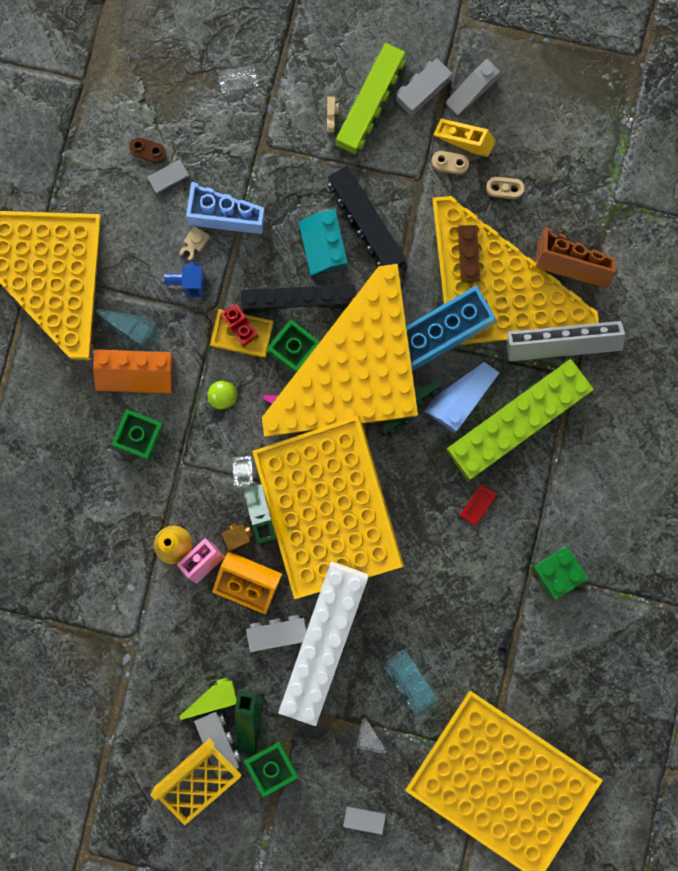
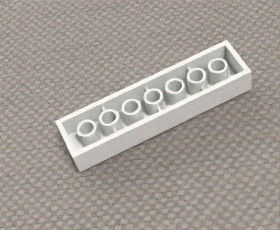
[278,561,368,726]

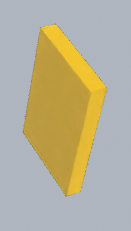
[210,309,274,358]

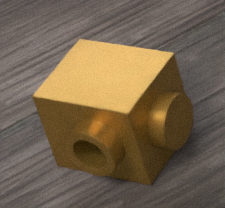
[221,522,253,552]

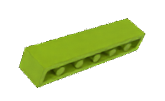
[336,43,406,155]

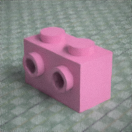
[177,538,225,584]

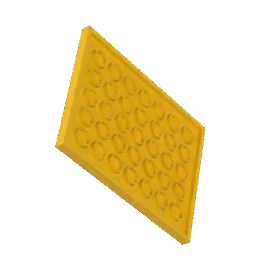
[252,416,404,599]
[405,690,603,871]

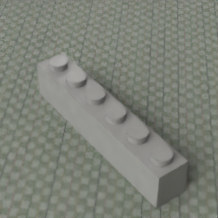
[506,321,625,361]

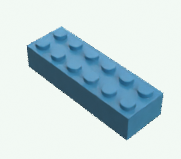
[406,285,497,371]

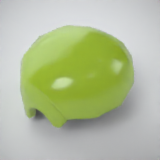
[207,381,238,410]

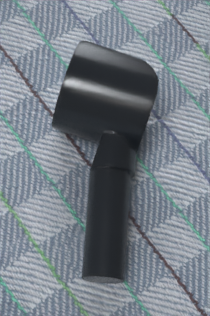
[497,629,512,657]

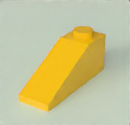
[433,119,496,157]

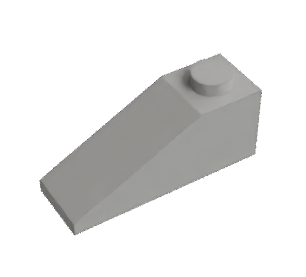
[445,59,500,116]

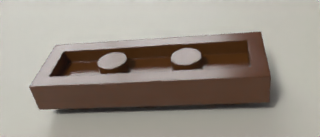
[457,225,480,283]

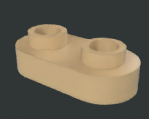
[432,151,469,175]
[486,177,524,199]

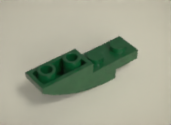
[381,378,442,437]

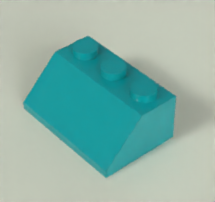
[299,209,348,276]

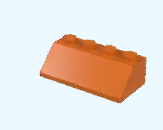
[93,350,174,394]

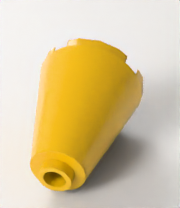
[154,526,193,564]

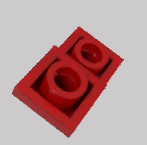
[220,303,259,347]

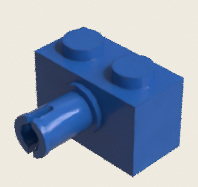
[164,263,205,297]

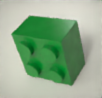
[267,319,320,374]
[111,409,165,461]
[531,546,588,600]
[244,741,299,797]

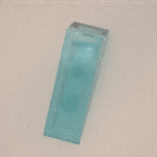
[96,309,157,348]

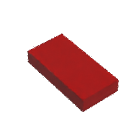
[459,484,497,527]

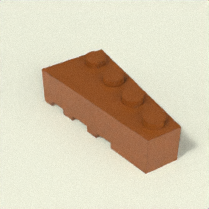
[535,227,616,288]

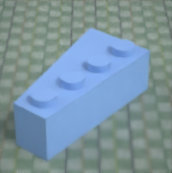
[186,182,265,234]

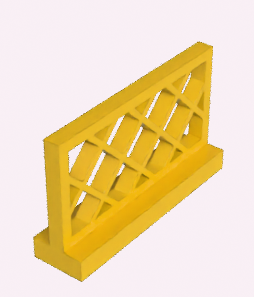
[150,738,241,825]

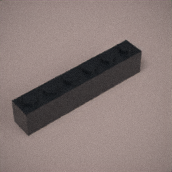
[327,165,406,268]

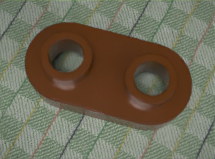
[129,137,166,163]

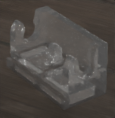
[217,64,258,93]

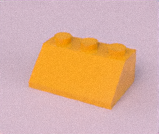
[212,551,282,615]

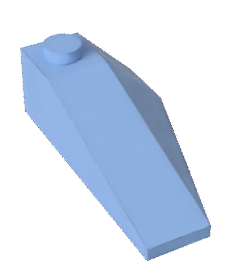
[424,362,499,434]

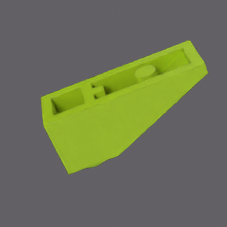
[180,677,237,720]

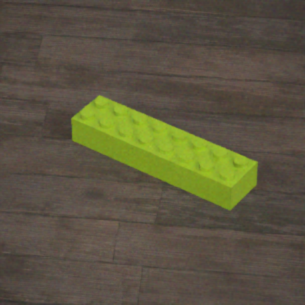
[446,359,594,482]

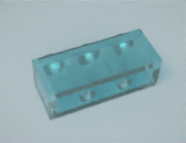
[384,649,438,713]

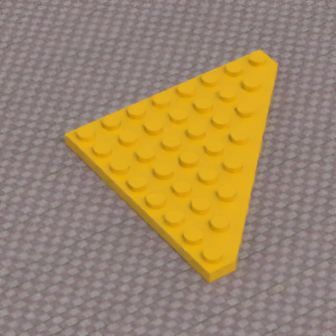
[432,196,599,345]
[0,211,101,360]
[262,264,418,437]

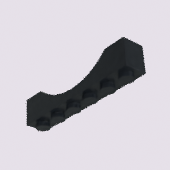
[241,284,356,313]

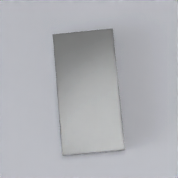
[147,160,189,194]
[343,806,386,834]

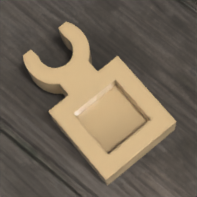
[327,97,339,133]
[180,226,210,262]

